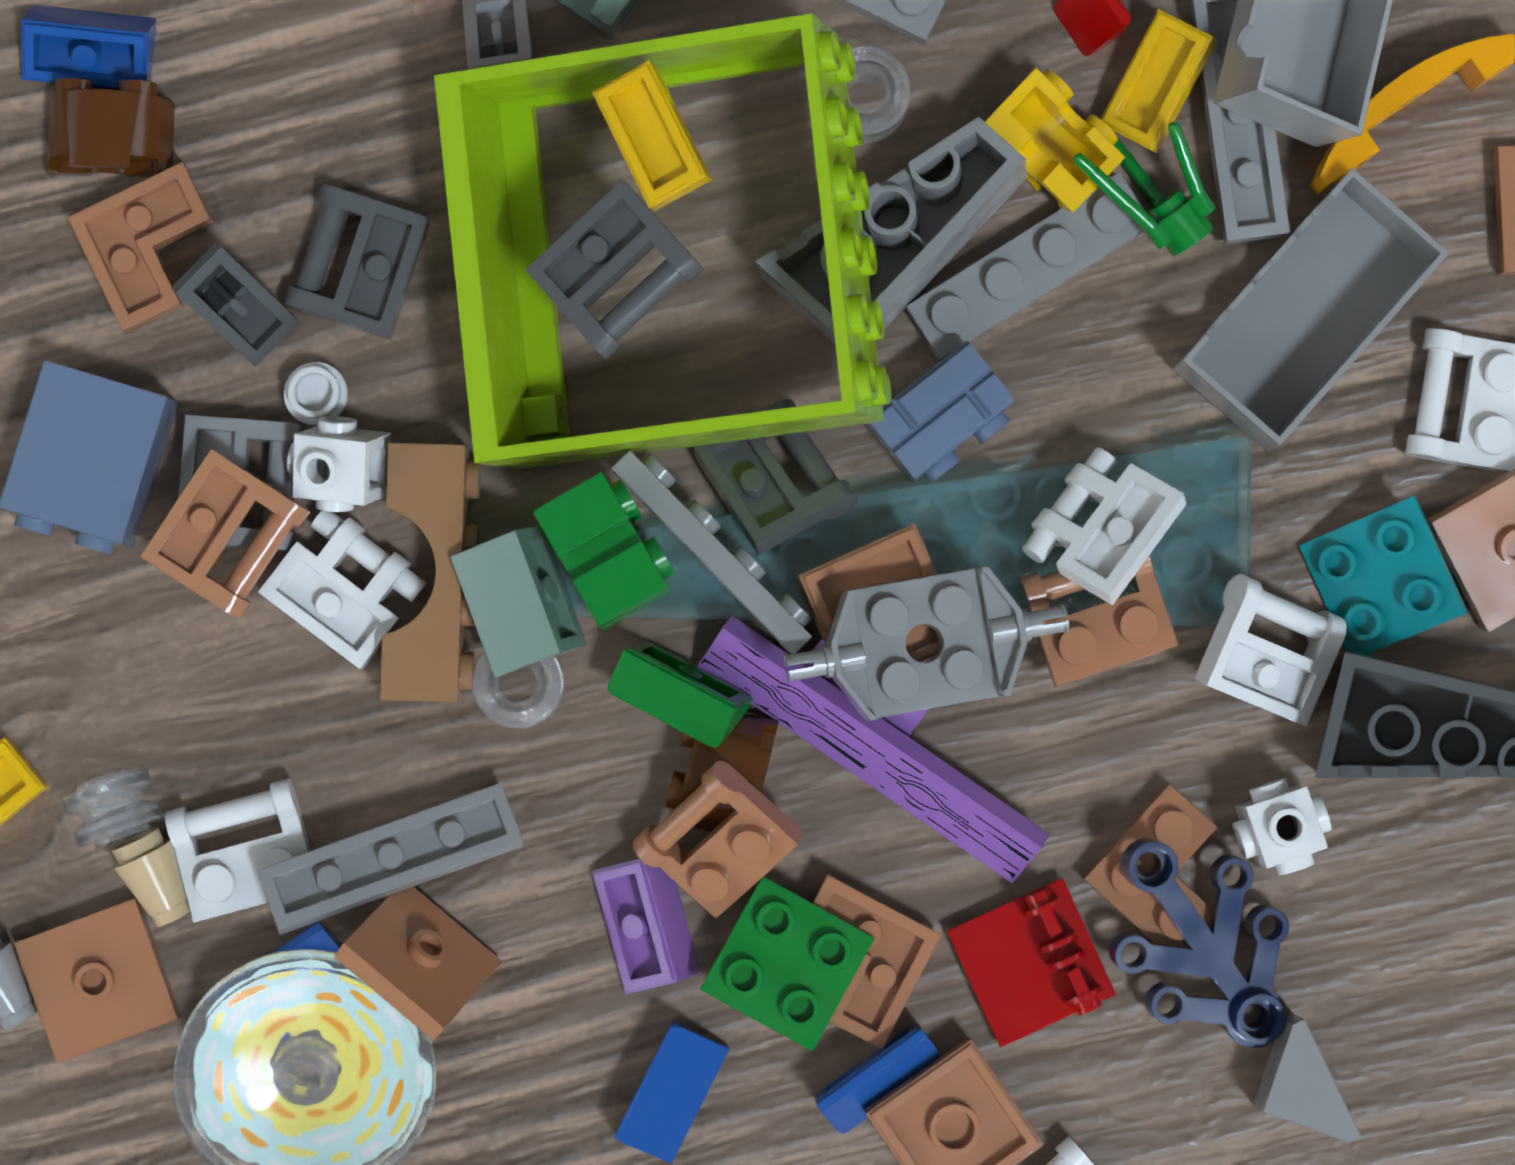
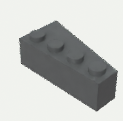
[1315,650,1515,778]

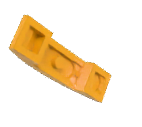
[1310,34,1515,196]

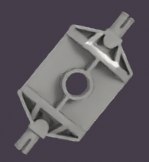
[783,566,1069,721]

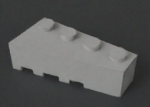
[755,117,1027,344]

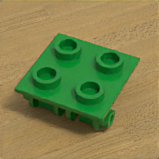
[700,876,875,1052]

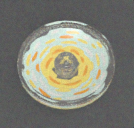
[174,949,436,1165]

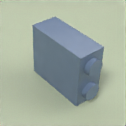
[0,360,178,555]

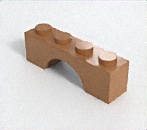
[380,443,481,703]

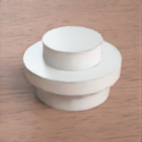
[284,362,348,426]

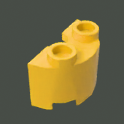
[985,68,1125,213]

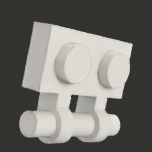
[1022,447,1186,605]
[258,511,427,670]

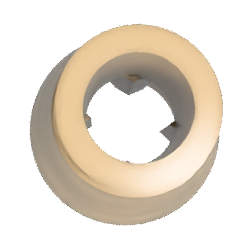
[111,827,190,927]

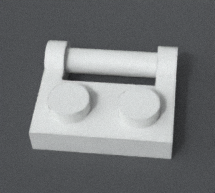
[1405,328,1515,473]
[1194,574,1347,726]
[165,778,311,923]

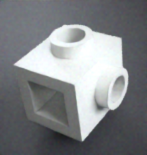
[287,417,391,512]
[1232,778,1332,876]

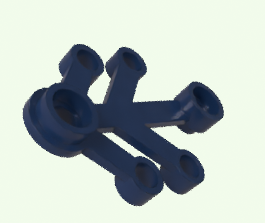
[1109,838,1289,1048]

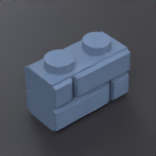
[865,340,1015,484]

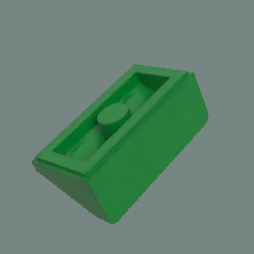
[607,640,754,748]

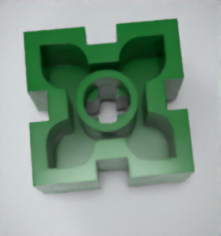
[532,472,675,631]

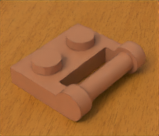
[140,448,311,619]
[1019,555,1179,687]
[632,761,804,919]

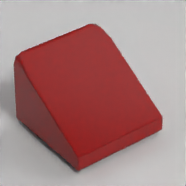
[1054,0,1132,57]

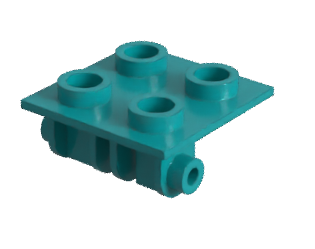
[1299,495,1468,655]

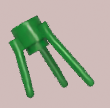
[1073,122,1216,256]

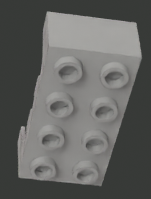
[1213,0,1393,148]
[1173,168,1450,452]

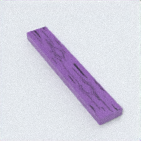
[697,615,1049,883]

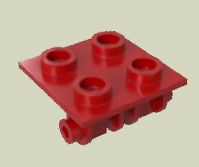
[947,878,1116,1048]

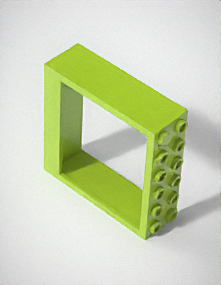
[434,13,891,470]

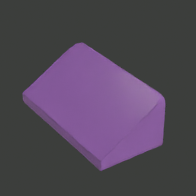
[591,858,700,994]

